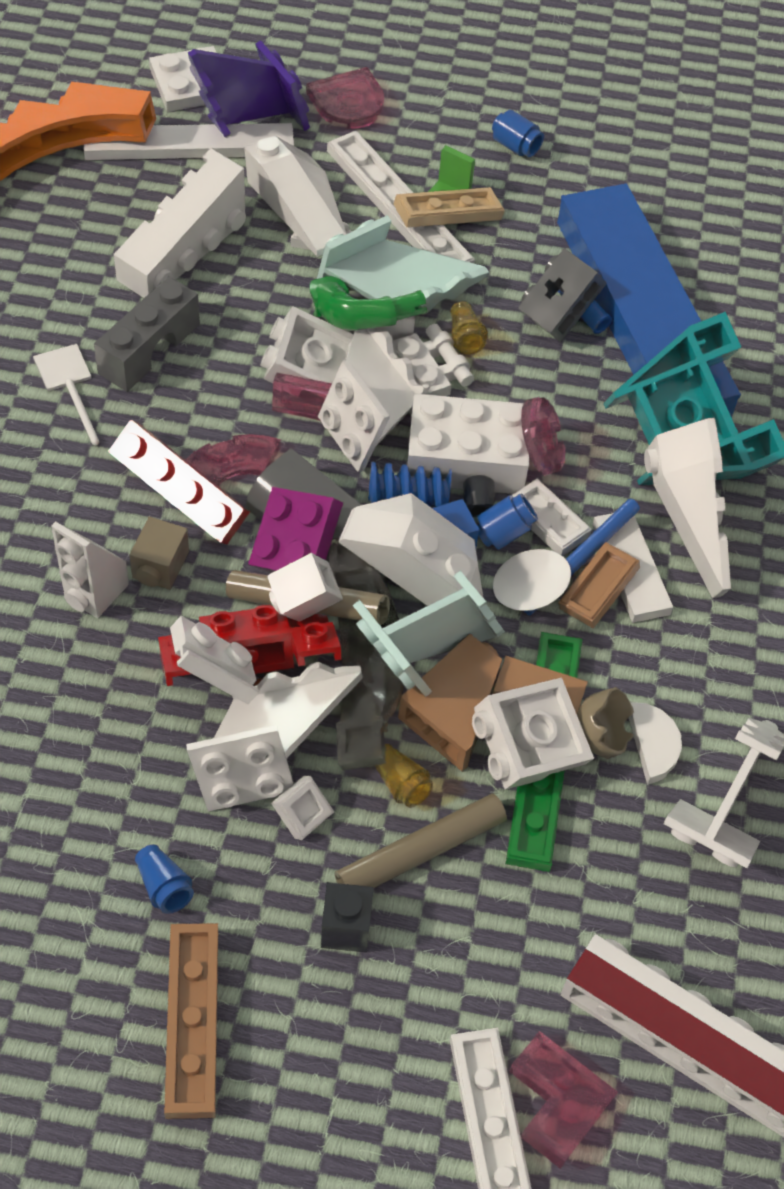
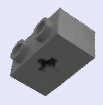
[518,248,607,342]

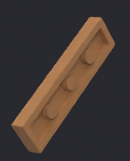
[164,923,219,1119]

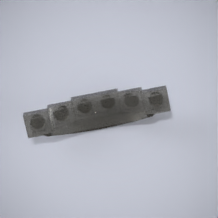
[329,537,404,770]

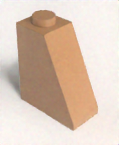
[398,634,502,772]

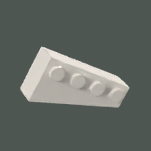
[114,148,246,298]

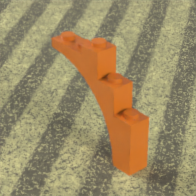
[0,82,156,181]

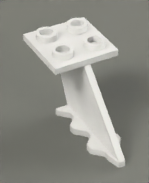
[318,328,430,472]
[186,662,363,811]
[663,718,784,868]

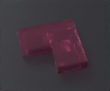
[509,1031,618,1169]

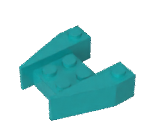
[603,311,784,485]

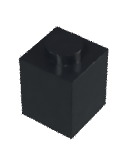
[321,882,374,953]

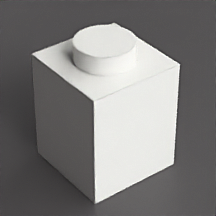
[267,553,343,622]

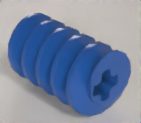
[368,461,452,507]

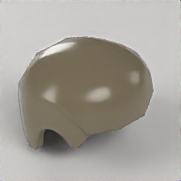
[577,687,634,759]

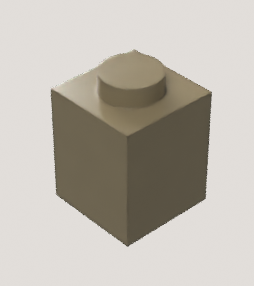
[129,517,189,590]

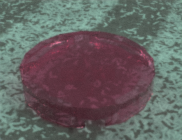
[521,396,566,476]

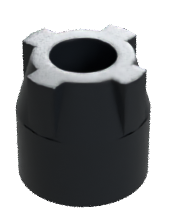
[463,475,495,517]

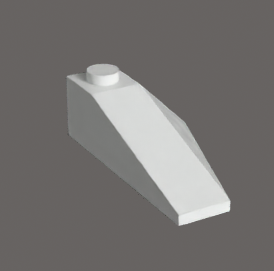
[244,136,346,257]
[644,418,731,598]

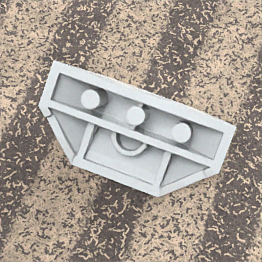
[338,493,483,606]

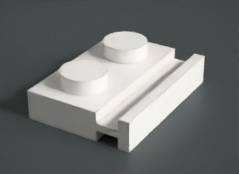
[170,616,260,704]

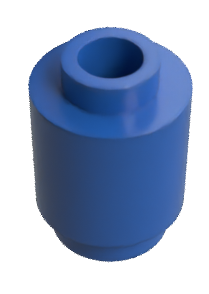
[492,110,544,157]
[477,493,538,550]

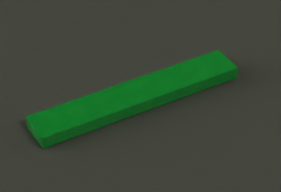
[505,631,582,872]

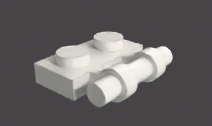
[392,324,474,396]

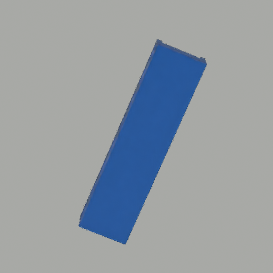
[557,183,741,418]

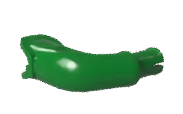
[309,276,427,331]

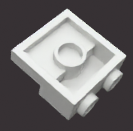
[260,306,353,396]
[472,678,594,790]

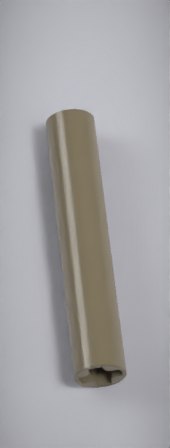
[226,570,390,625]
[334,793,507,888]

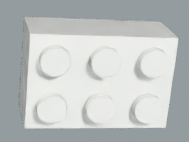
[407,394,531,494]

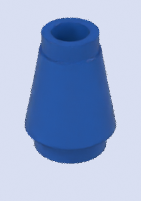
[135,844,194,914]

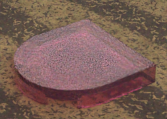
[306,67,384,129]

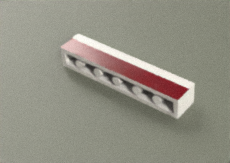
[560,934,784,1138]

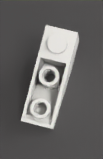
[51,521,129,618]

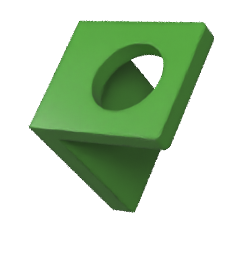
[428,145,475,192]

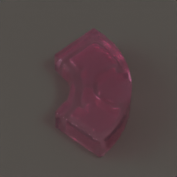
[185,434,281,486]

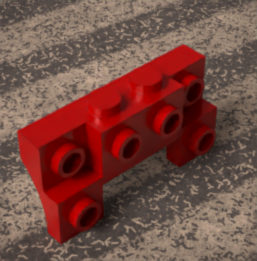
[158,605,341,686]

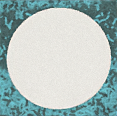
[493,549,571,611]

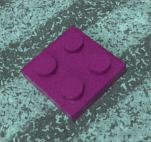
[248,487,343,572]

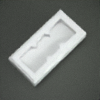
[512,478,592,556]

